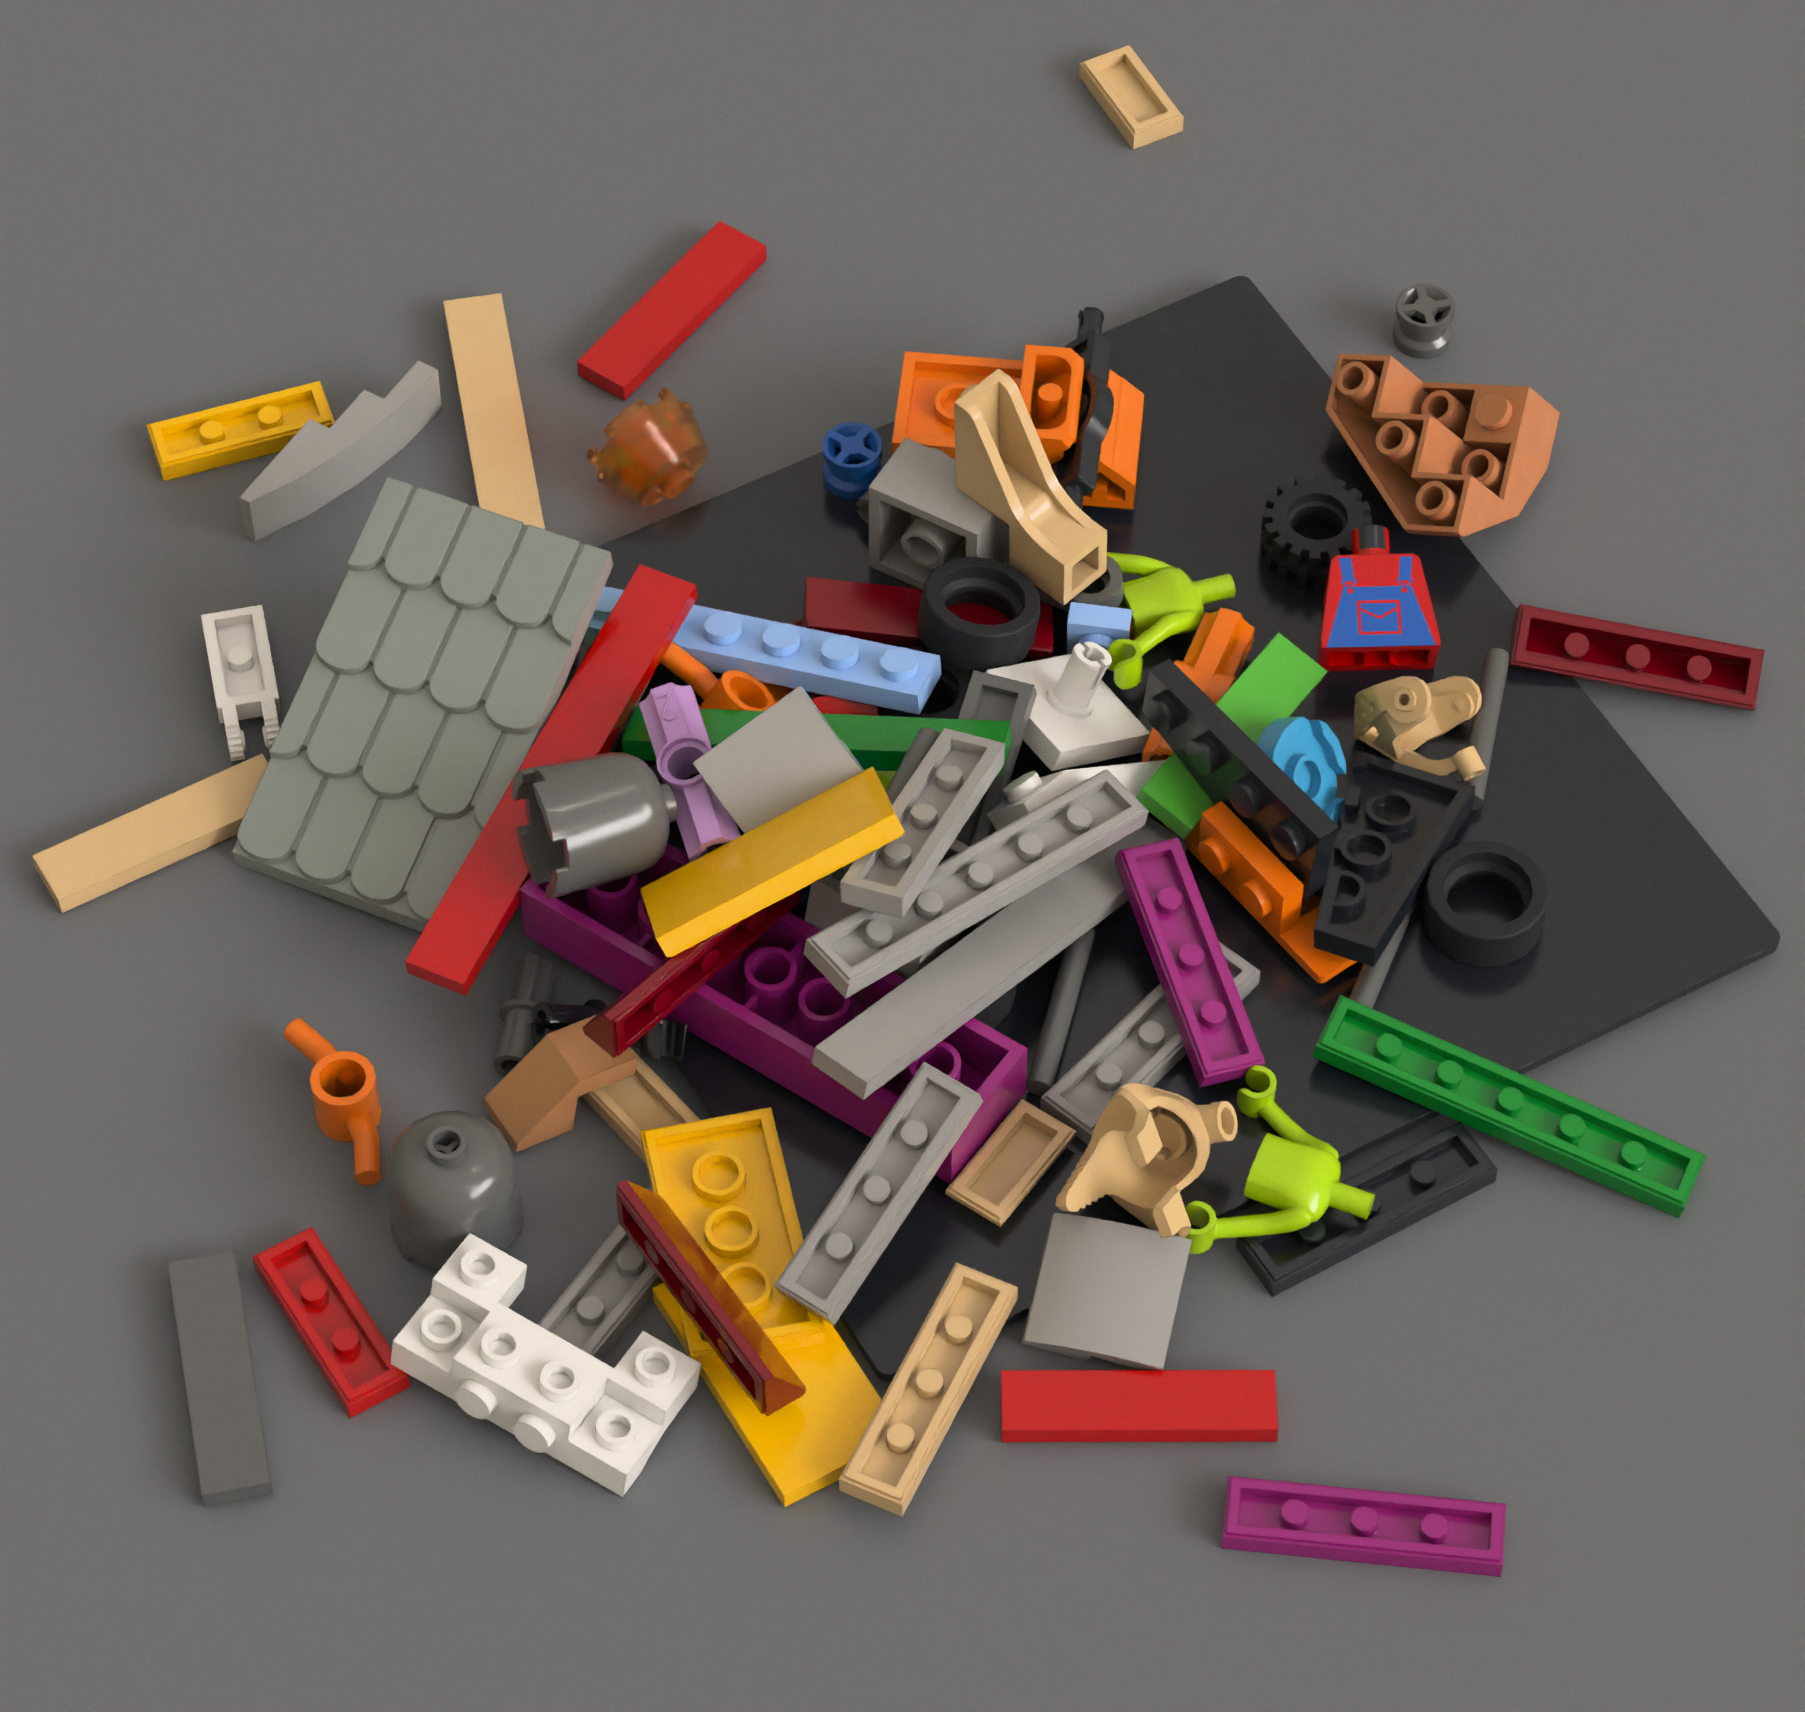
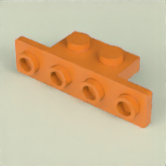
[1163,801,1357,984]

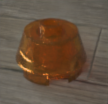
[586,387,708,508]

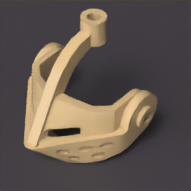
[1353,676,1486,781]

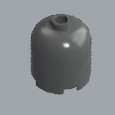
[512,752,677,899]
[387,1110,524,1272]

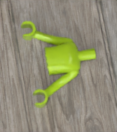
[1107,552,1236,689]
[1185,1065,1375,1254]

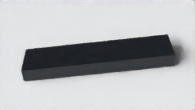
[1236,1122,1497,1297]

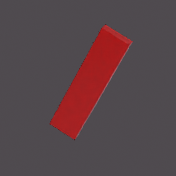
[577,221,767,401]
[1001,1370,1278,1442]

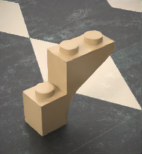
[954,368,1107,606]

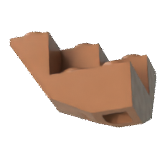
[1325,353,1560,537]

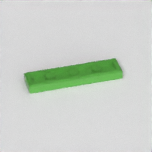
[1136,632,1328,840]

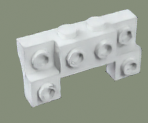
[390,1233,701,1497]

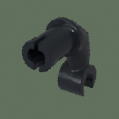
[531,999,687,1061]

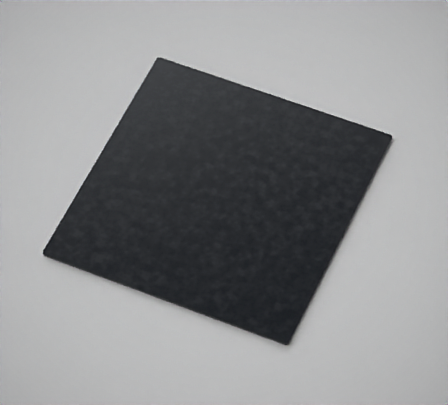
[556,276,1780,1381]

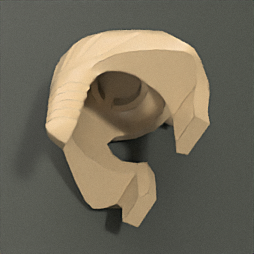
[1055,1083,1238,1238]

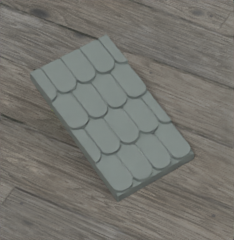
[232,476,613,932]

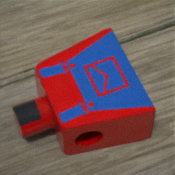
[1316,525,1441,671]

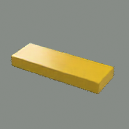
[146,381,335,481]

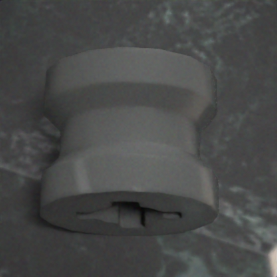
[1393,284,1455,359]

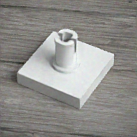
[985,642,1150,771]

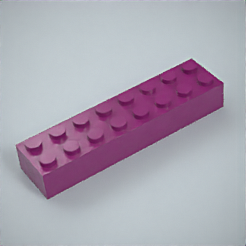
[519,843,1028,1184]

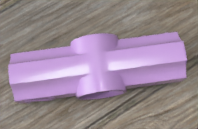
[639,682,741,862]

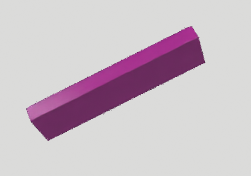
[1114,837,1265,1087]
[1221,1476,1506,1577]

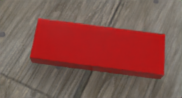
[252,1226,410,1418]

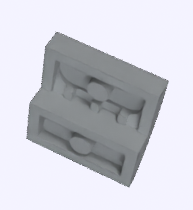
[693,686,864,834]
[1021,1213,1192,1371]

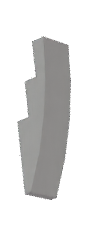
[239,360,442,541]

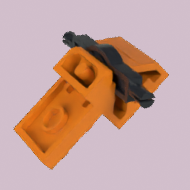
[892,307,1144,510]

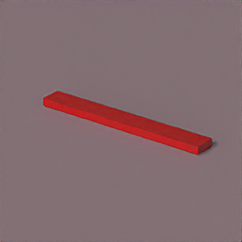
[405,564,697,996]

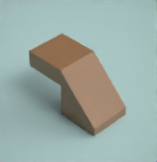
[483,1015,638,1153]

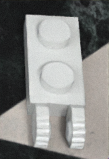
[201,605,281,762]

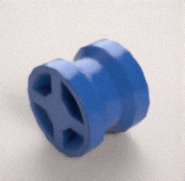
[823,422,883,499]

